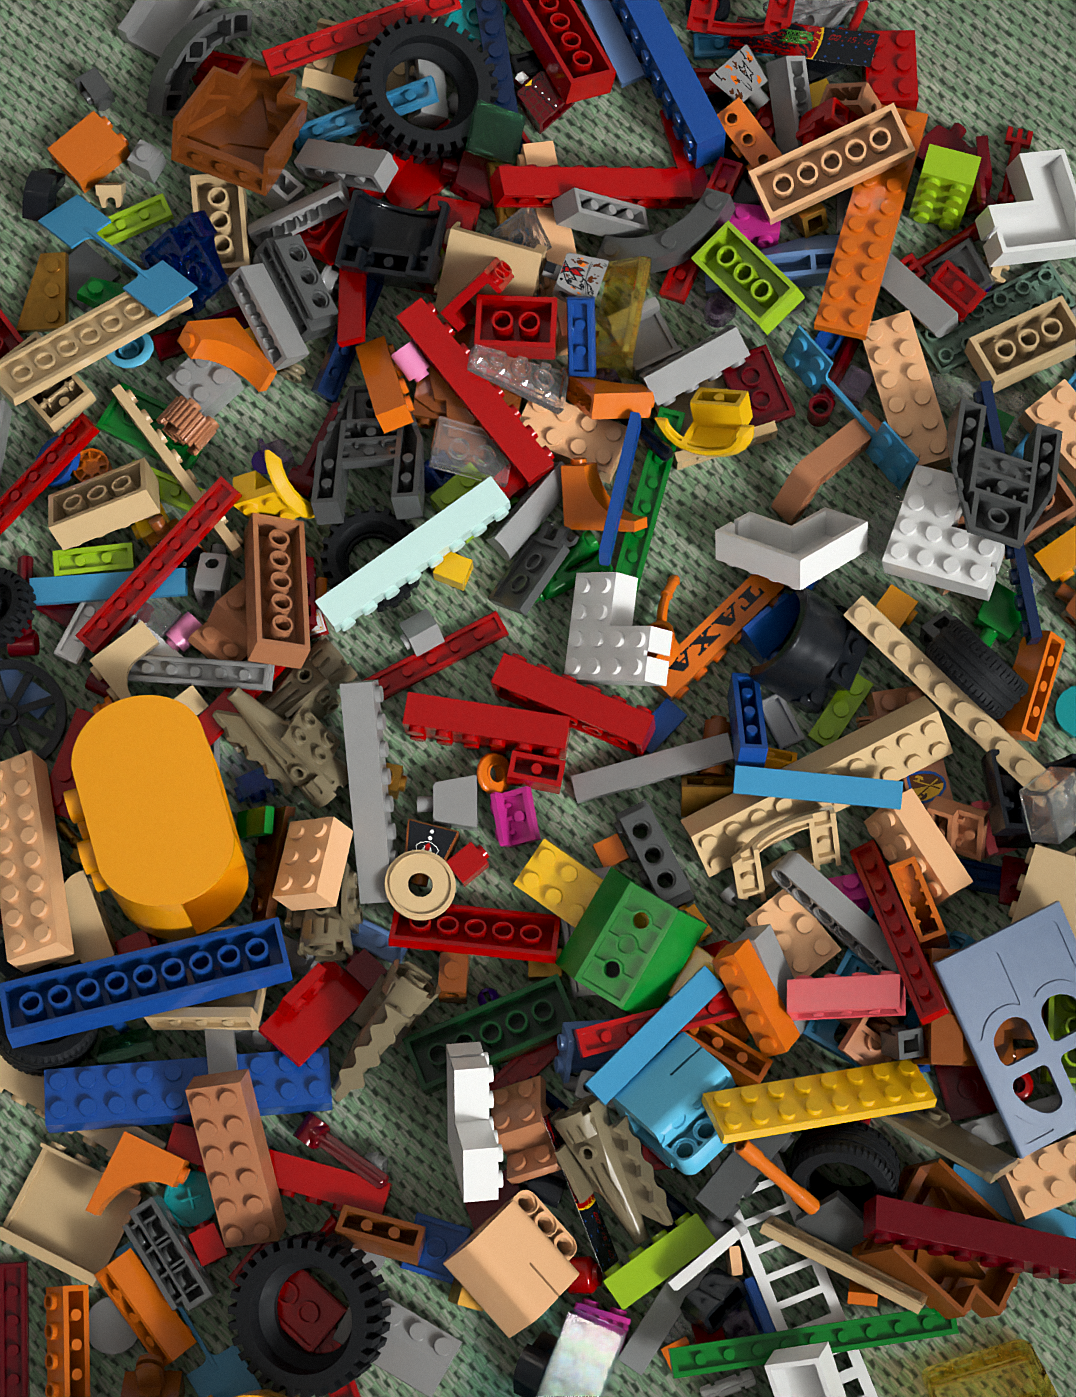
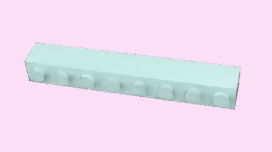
[315,476,511,633]

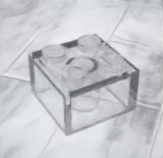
[1019,766,1076,844]

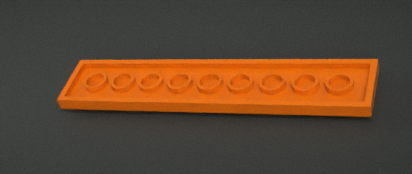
[814,105,928,340]

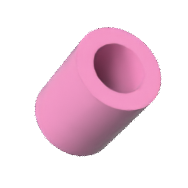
[391,340,430,383]
[165,611,202,653]

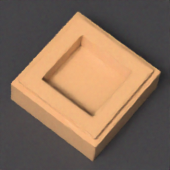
[725,1246,743,1276]

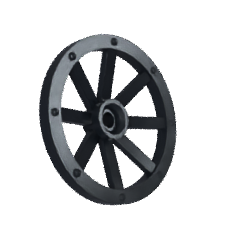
[0,659,68,761]

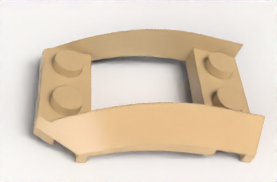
[301,18,406,104]
[731,805,842,902]

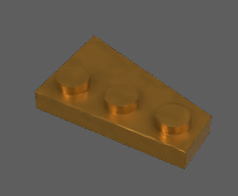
[16,252,69,333]

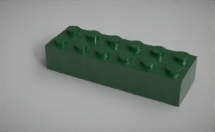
[402,974,577,1096]

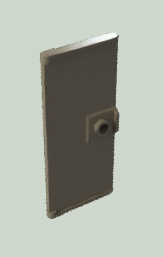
[878,1106,1019,1184]

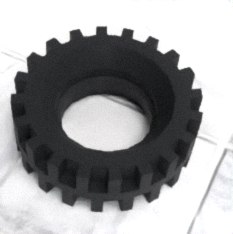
[320,506,423,612]

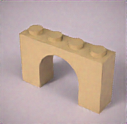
[90,620,209,717]

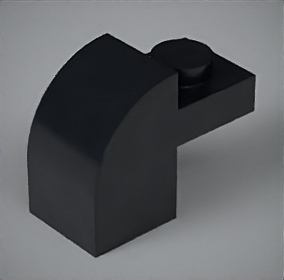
[22,168,66,221]
[513,1331,568,1397]

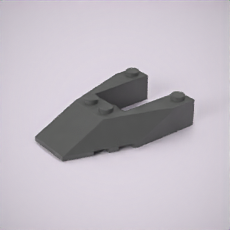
[311,385,425,525]
[947,398,1063,549]

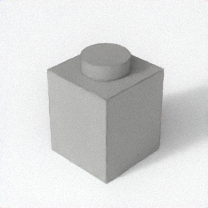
[127,139,167,184]
[399,608,445,657]

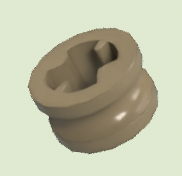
[279,363,306,384]

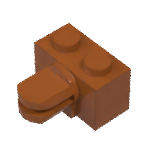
[121,1354,185,1397]

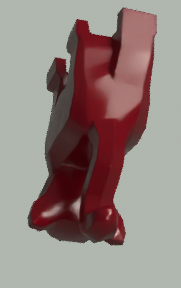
[964,135,997,216]

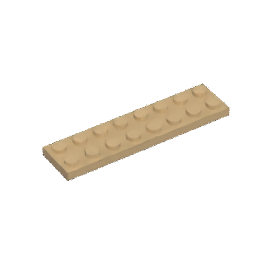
[0,291,193,406]

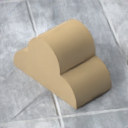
[0,331,96,435]
[55,870,119,967]

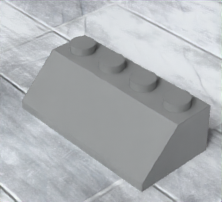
[333,1298,462,1397]

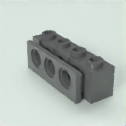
[255,233,339,342]
[613,800,694,908]
[122,1195,219,1311]

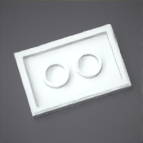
[668,1222,748,1291]

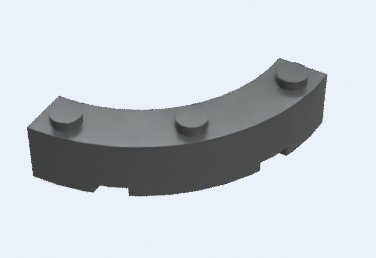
[146,6,252,116]
[596,188,736,275]

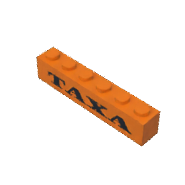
[653,574,785,701]

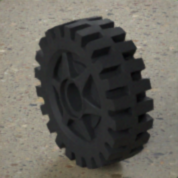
[0,567,36,648]

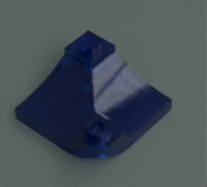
[140,210,229,316]

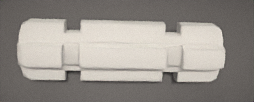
[700,1369,756,1397]

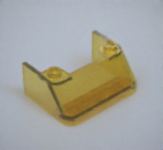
[596,256,652,380]
[921,1339,1058,1397]

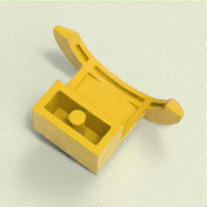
[654,387,754,457]
[233,450,315,520]

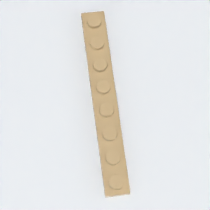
[111,384,244,559]

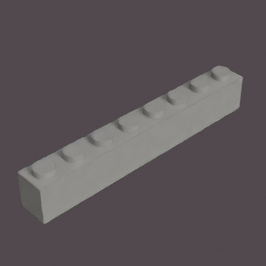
[340,679,399,904]

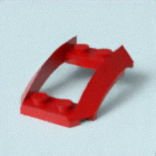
[686,0,795,37]

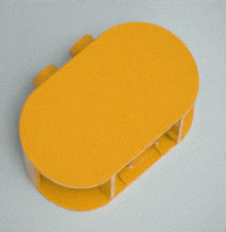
[64,695,249,939]

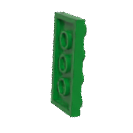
[96,382,206,471]

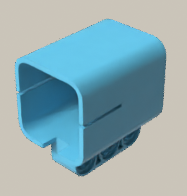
[611,1031,736,1175]

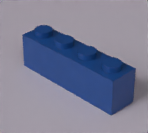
[727,673,768,768]

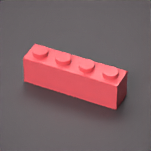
[787,971,906,1021]

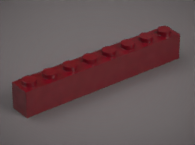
[863,1195,1076,1284]

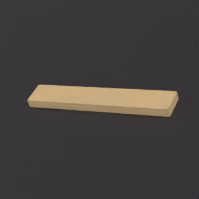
[760,1215,928,1314]

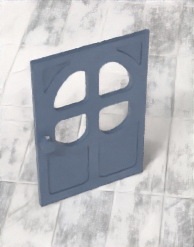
[933,901,1076,1159]

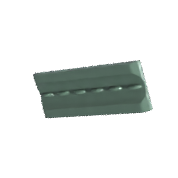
[916,261,1076,375]

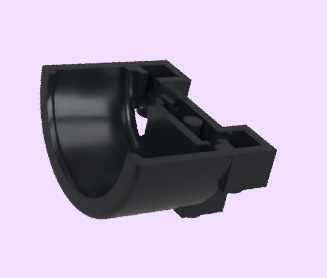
[334,189,451,291]
[749,585,870,714]
[981,749,1076,849]

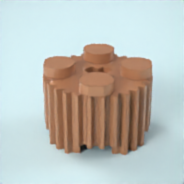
[156,395,220,456]

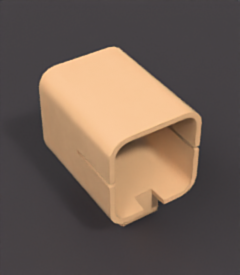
[443,1190,580,1338]

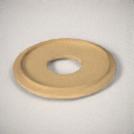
[384,850,456,921]

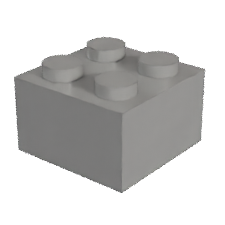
[166,357,244,418]

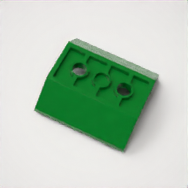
[555,867,708,1014]

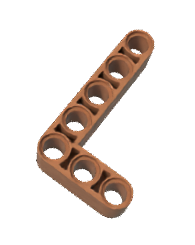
[771,409,882,525]

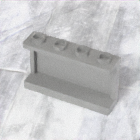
[117,0,221,60]

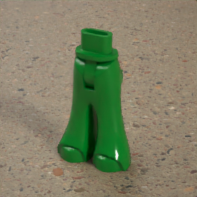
[535,530,615,603]

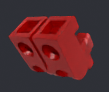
[795,97,861,146]

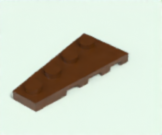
[251,806,296,921]

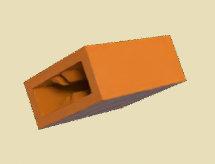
[47,110,130,194]

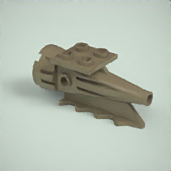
[228,635,358,753]
[212,686,349,809]
[284,815,363,962]
[331,959,441,1102]
[551,1095,673,1244]

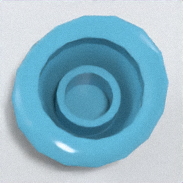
[106,333,154,369]

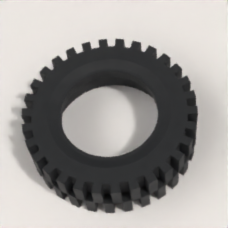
[353,15,498,165]
[228,1231,391,1397]

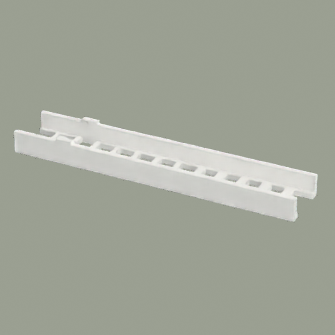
[705,1136,878,1397]

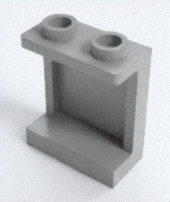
[608,297,683,380]

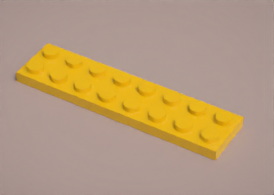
[513,838,720,997]
[701,1058,937,1144]

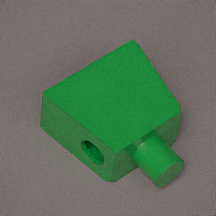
[973,581,1038,647]

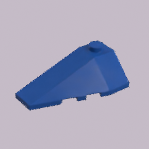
[740,579,820,664]

